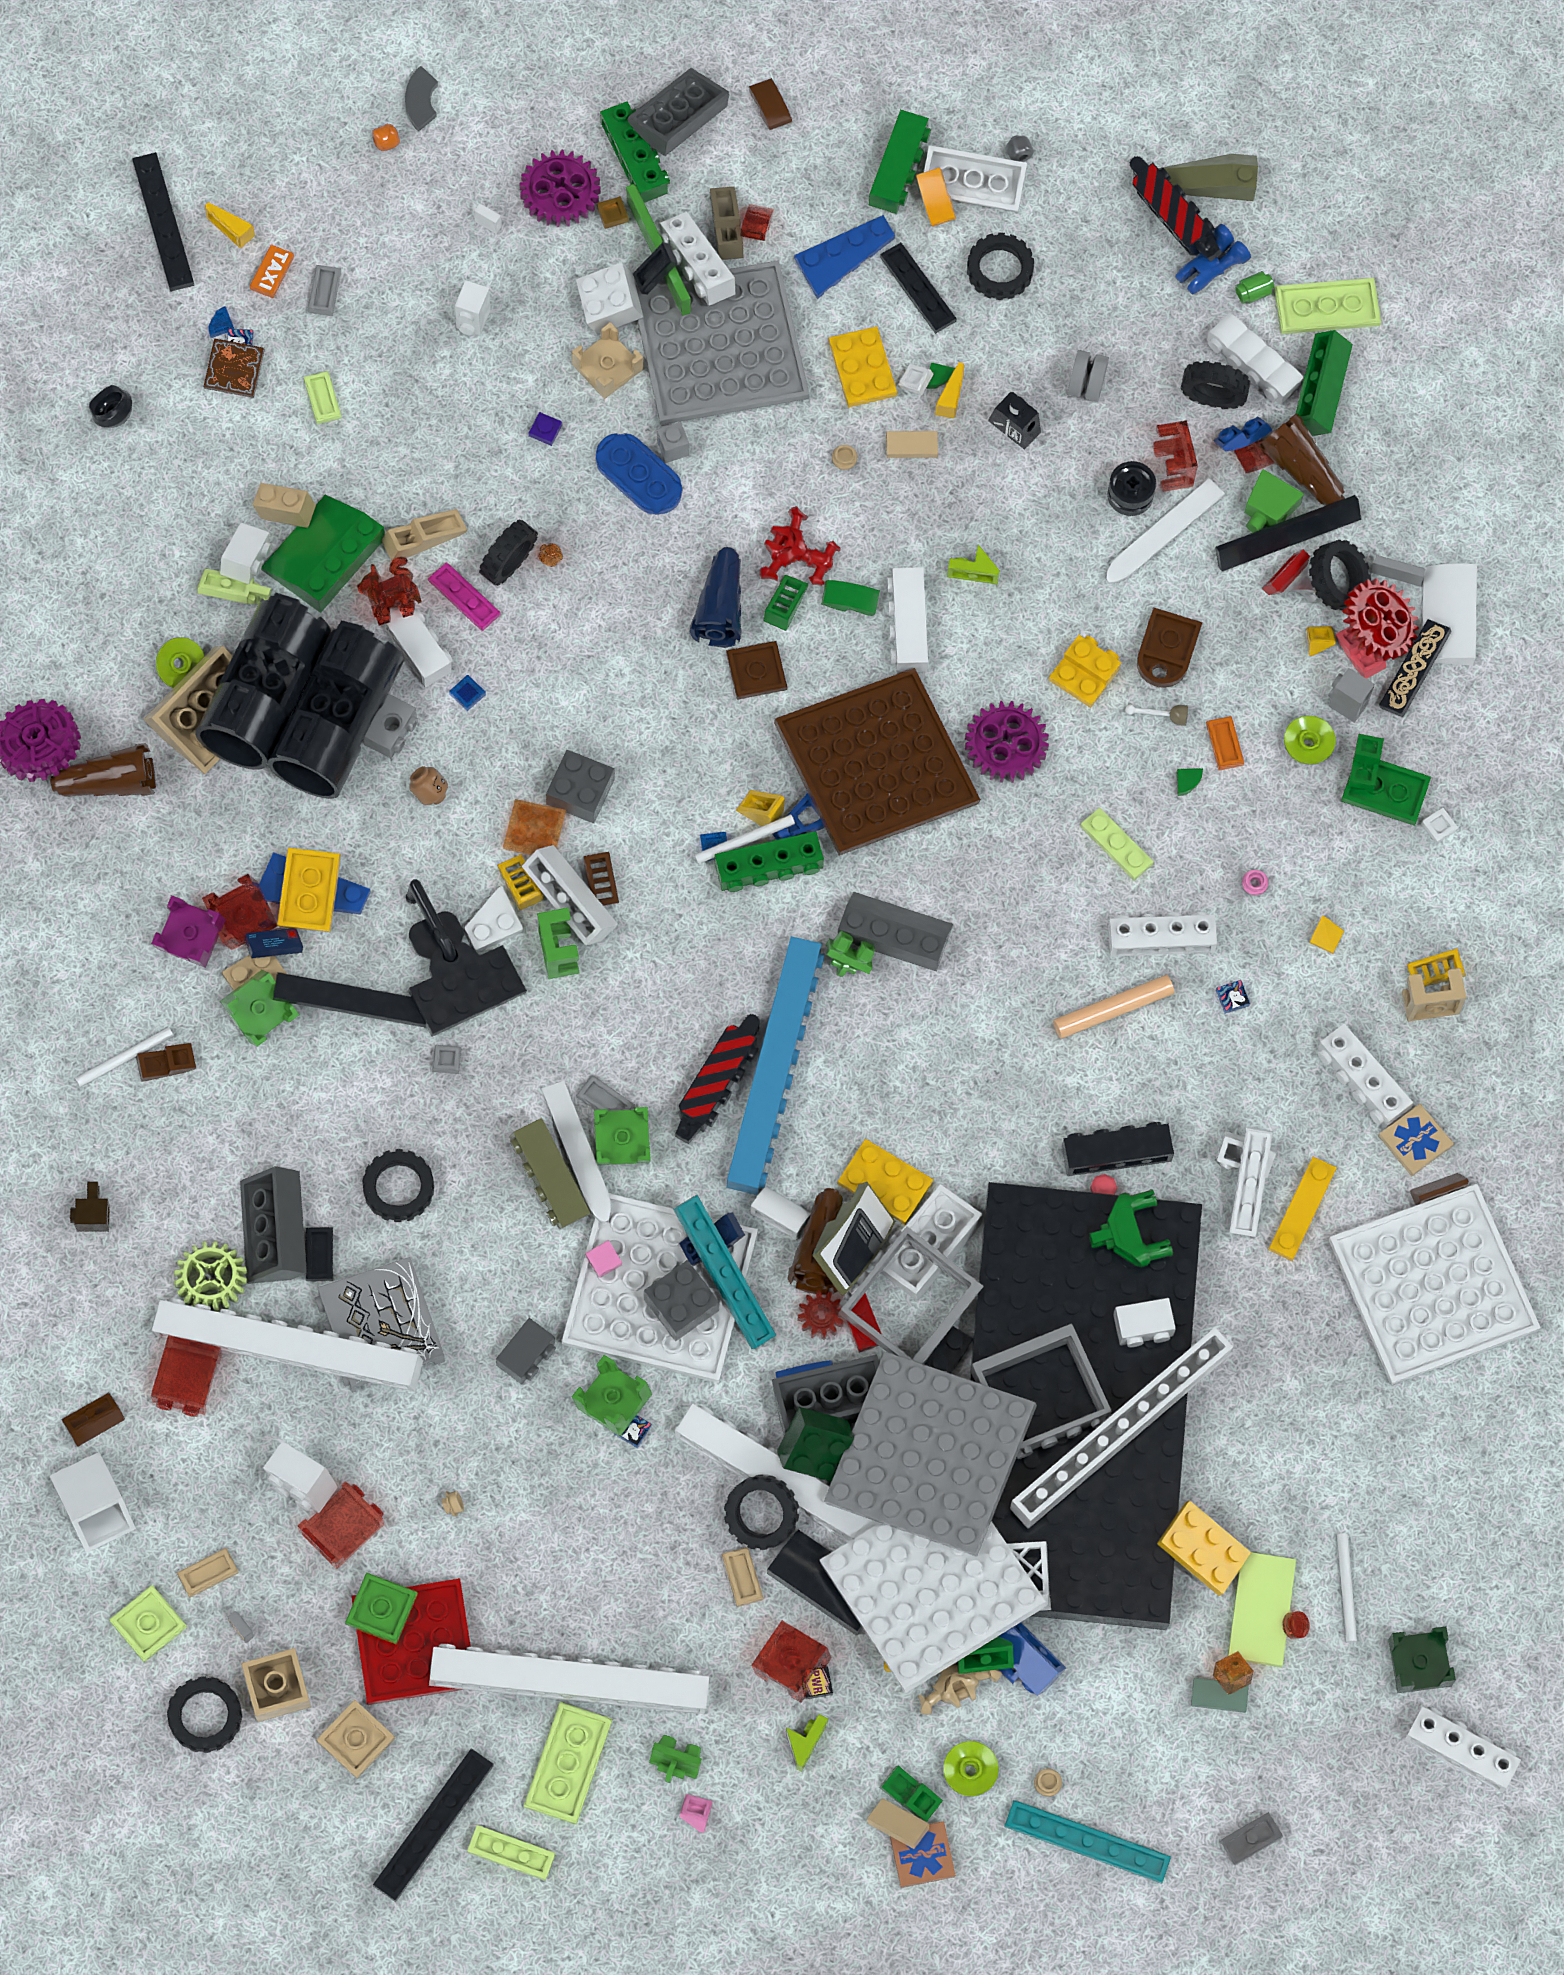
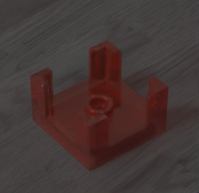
[1153,420,1198,492]
[202,874,278,950]
[751,1620,832,1703]

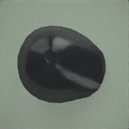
[89,385,132,428]

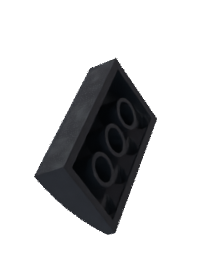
[767,1529,863,1636]

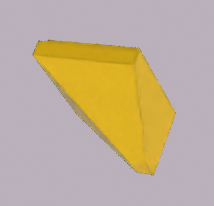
[1307,626,1336,656]
[1309,915,1344,954]

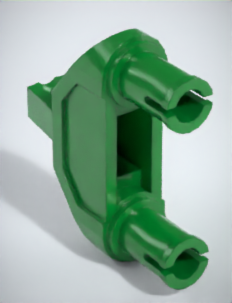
[1089,1189,1173,1267]

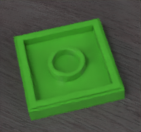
[345,1572,418,1645]

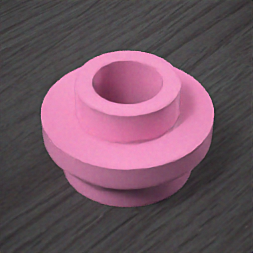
[1242,870,1269,896]

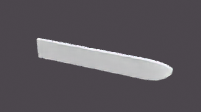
[1106,478,1225,584]
[541,1081,611,1223]

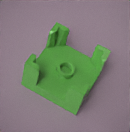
[537,907,579,979]
[220,970,299,1047]
[594,1107,651,1166]
[572,1355,652,1436]

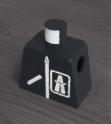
[988,392,1041,450]

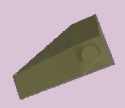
[1158,153,1258,201]

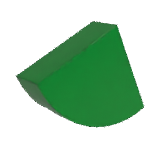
[926,362,955,389]
[1176,768,1203,796]

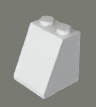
[50,1452,136,1553]

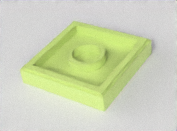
[109,1585,187,1663]

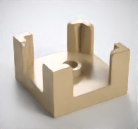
[572,322,643,399]
[1402,968,1467,1022]

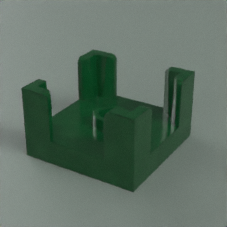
[1388,1626,1456,1693]

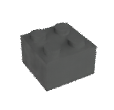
[546,749,615,824]
[644,1260,720,1342]

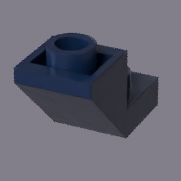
[679,1212,745,1266]

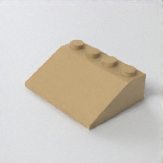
[143,646,233,774]

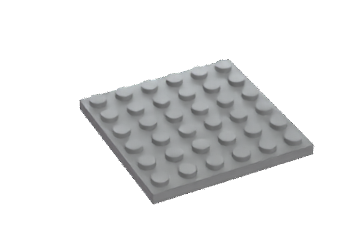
[636,260,810,425]
[824,1351,1037,1556]

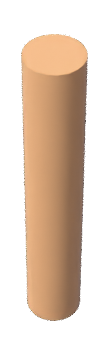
[1053,974,1174,1039]

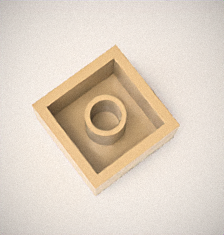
[241,1648,311,1722]

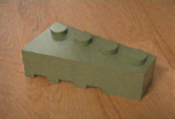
[509,1118,590,1229]

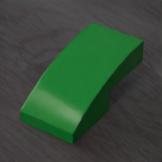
[821,580,880,616]
[1348,733,1384,792]
[879,1766,943,1822]

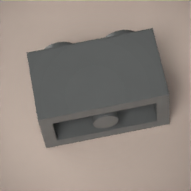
[496,1318,556,1385]

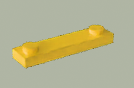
[1268,1156,1337,1262]

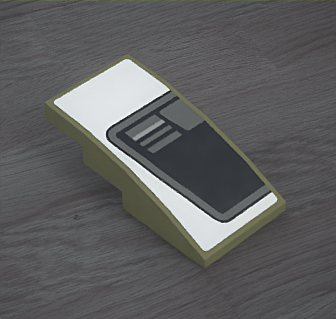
[813,1182,896,1295]

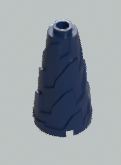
[690,547,742,648]

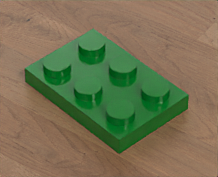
[1341,760,1431,826]

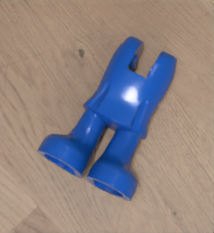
[1175,224,1251,295]

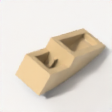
[381,509,467,562]

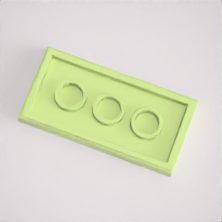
[1274,278,1381,334]
[1227,1552,1296,1668]
[524,1702,612,1825]

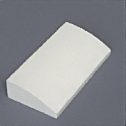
[920,145,1027,212]
[1422,563,1477,666]
[874,1184,984,1301]

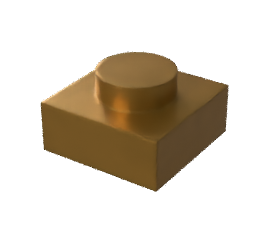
[597,196,629,229]

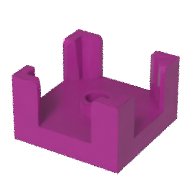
[151,895,226,968]

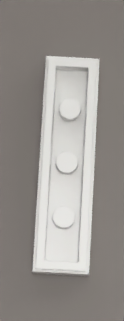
[1229,1127,1273,1237]

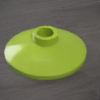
[156,637,205,688]
[1284,715,1336,765]
[943,1741,999,1797]

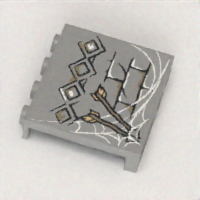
[315,1257,445,1393]

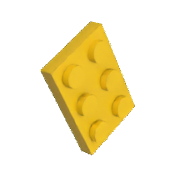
[828,326,897,408]
[277,848,341,933]
[837,1138,934,1225]
[1157,1500,1251,1596]

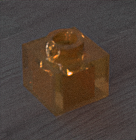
[1213,1651,1254,1695]

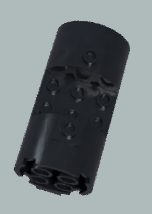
[195,592,331,770]
[268,620,404,799]

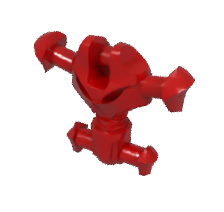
[760,506,841,586]

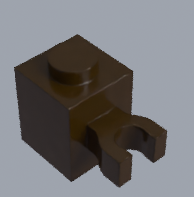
[70,1181,110,1232]

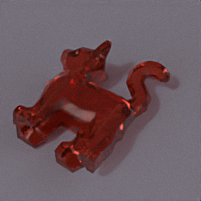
[357,557,422,626]

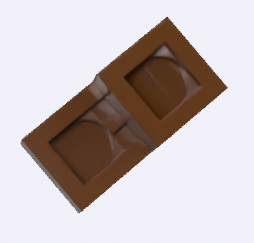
[749,78,792,130]
[136,1043,196,1082]

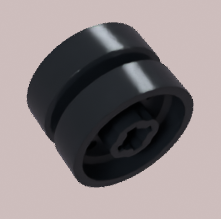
[1107,461,1156,516]

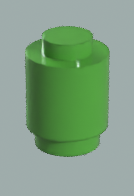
[1235,271,1274,304]

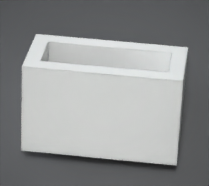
[751,1187,811,1240]

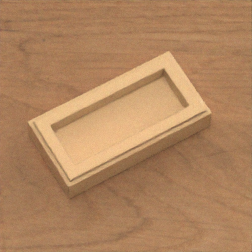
[886,431,938,458]
[722,1547,763,1607]
[177,1548,239,1598]
[867,1798,929,1849]

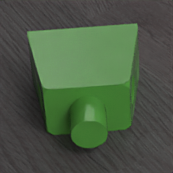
[1244,469,1304,533]

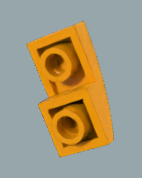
[916,167,956,227]

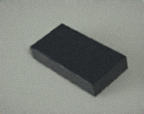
[633,242,678,295]
[306,1227,333,1281]

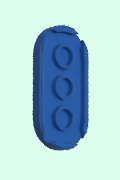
[595,433,682,515]

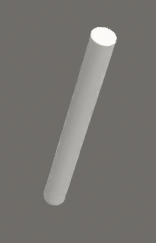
[695,815,795,864]
[75,1027,173,1087]
[1337,1533,1357,1643]

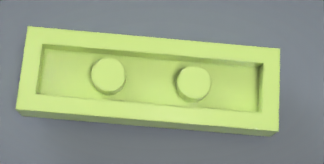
[1080,807,1154,881]
[467,1825,556,1881]

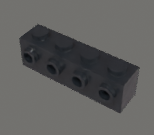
[1062,1122,1174,1176]

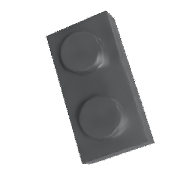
[1220,1812,1283,1865]

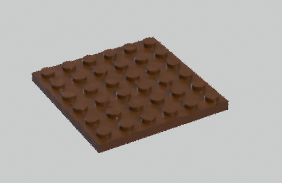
[774,668,981,856]

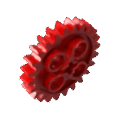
[1342,578,1419,661]

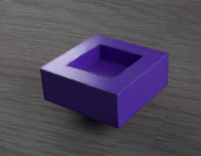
[529,412,563,446]

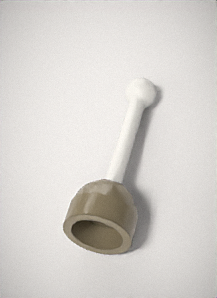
[1125,705,1188,726]

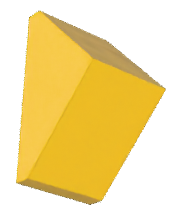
[736,790,785,827]

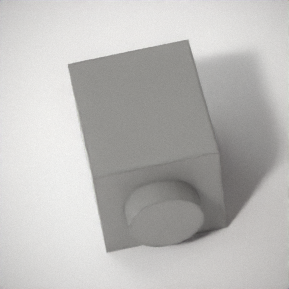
[657,422,689,463]

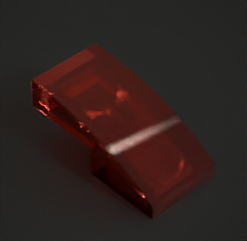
[740,204,774,241]
[1234,439,1275,473]

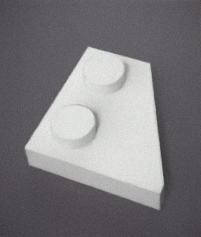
[464,886,523,952]

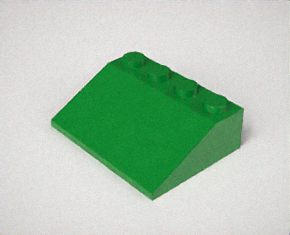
[261,494,385,613]

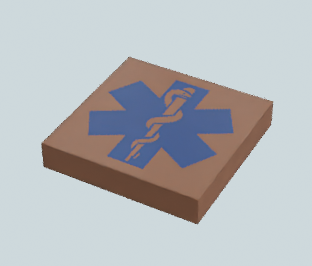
[890,1821,956,1888]

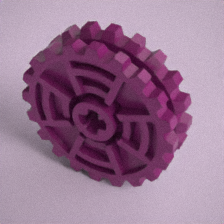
[0,699,81,782]

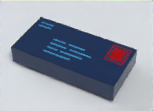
[244,928,303,958]

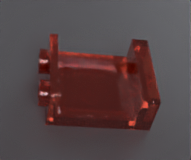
[151,1335,222,1417]
[297,1481,384,1570]

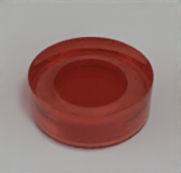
[1283,1611,1310,1639]

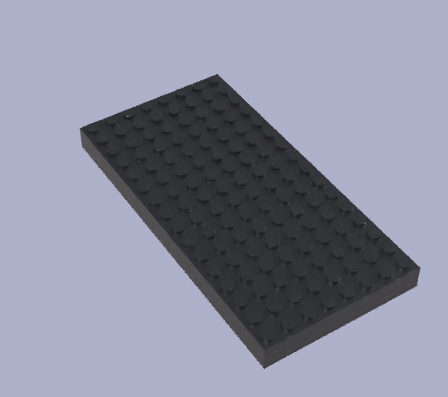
[970,1182,1202,1630]

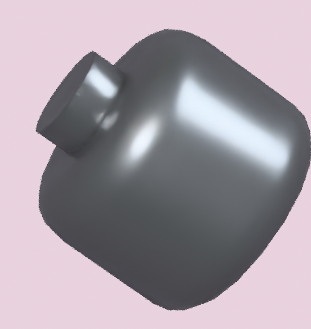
[1006,135,1034,162]

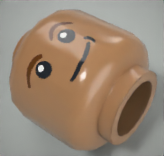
[409,766,448,805]

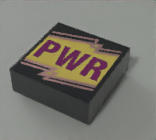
[801,1666,833,1700]

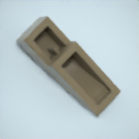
[710,186,744,260]

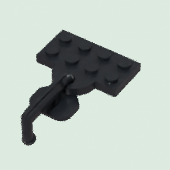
[405,879,527,1037]

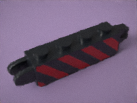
[1129,156,1222,262]
[675,1014,760,1144]

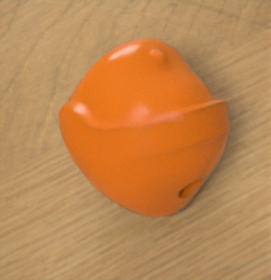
[372,123,400,151]

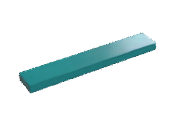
[673,1195,776,1349]
[1004,1800,1171,1884]

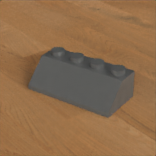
[838,892,953,972]
[240,1166,307,1284]
[772,1354,880,1436]

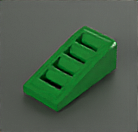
[763,575,808,631]

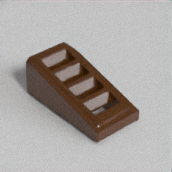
[583,851,619,906]

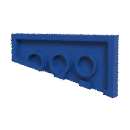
[794,215,895,299]
[253,852,371,915]

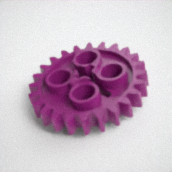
[519,149,601,227]
[965,701,1049,783]

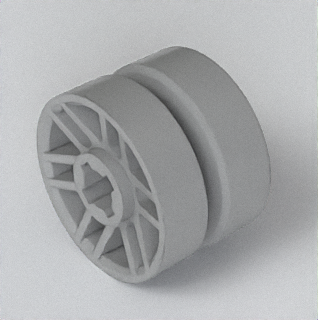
[1067,350,1109,402]

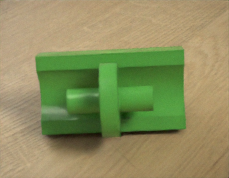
[826,931,875,977]
[649,1735,702,1783]

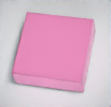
[585,1240,622,1278]

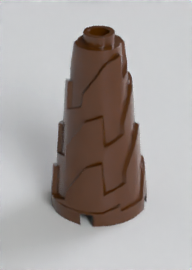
[1258,413,1345,505]
[50,743,156,797]
[787,1188,843,1295]

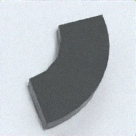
[405,66,438,132]

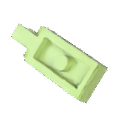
[197,569,271,605]

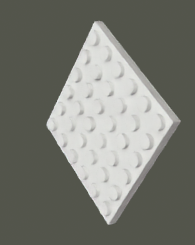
[1329,1184,1541,1385]
[562,1193,758,1383]
[820,1521,1047,1693]

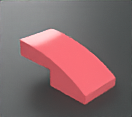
[1335,626,1386,679]

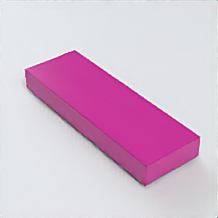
[428,562,501,631]

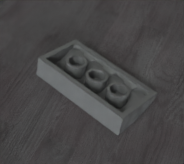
[628,68,729,156]

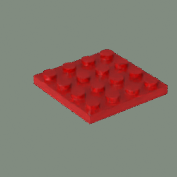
[351,1578,471,1705]

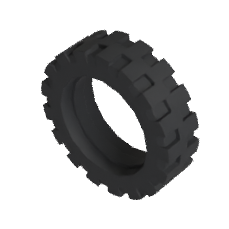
[967,232,1034,300]
[1180,361,1251,409]
[479,519,538,586]
[1309,540,1371,611]
[362,1149,434,1222]
[724,1475,799,1550]
[167,1676,242,1753]

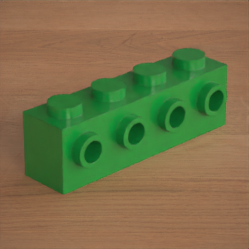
[600,101,670,203]
[868,109,931,214]
[1295,330,1353,436]
[714,831,824,892]

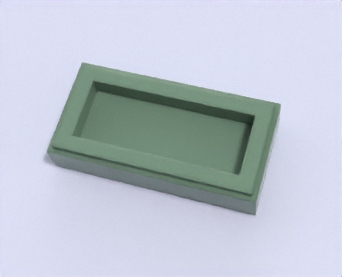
[1191,1678,1249,1713]

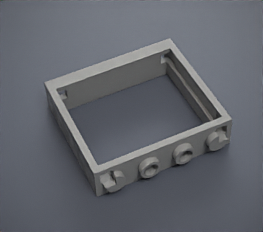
[838,1226,983,1364]
[971,1324,1112,1459]

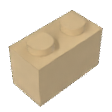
[253,483,316,528]

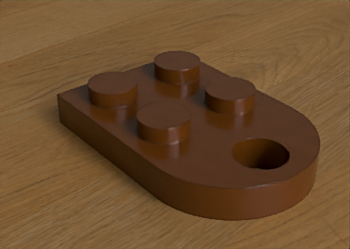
[1137,607,1203,688]

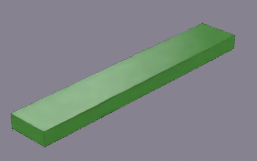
[626,184,691,316]

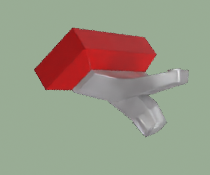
[1262,549,1318,603]

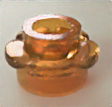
[538,543,563,567]

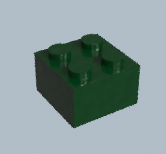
[777,1407,854,1482]

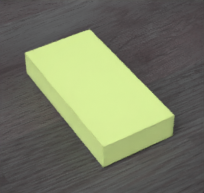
[304,371,341,424]

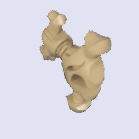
[918,1663,1002,1715]

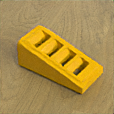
[205,202,255,248]
[935,362,965,418]
[497,854,543,911]
[1407,948,1466,987]

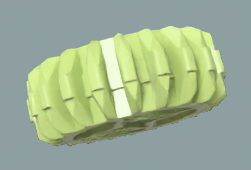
[174,1241,247,1312]

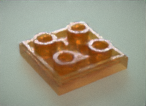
[503,799,566,855]

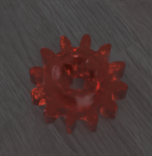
[797,1291,844,1340]

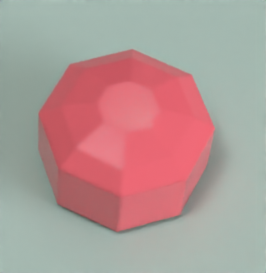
[1090,1174,1117,1195]

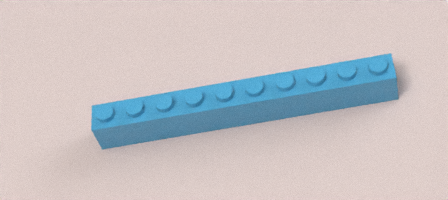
[726,936,825,1195]

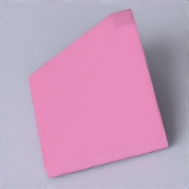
[679,1794,713,1833]

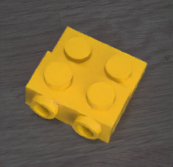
[1048,635,1121,708]

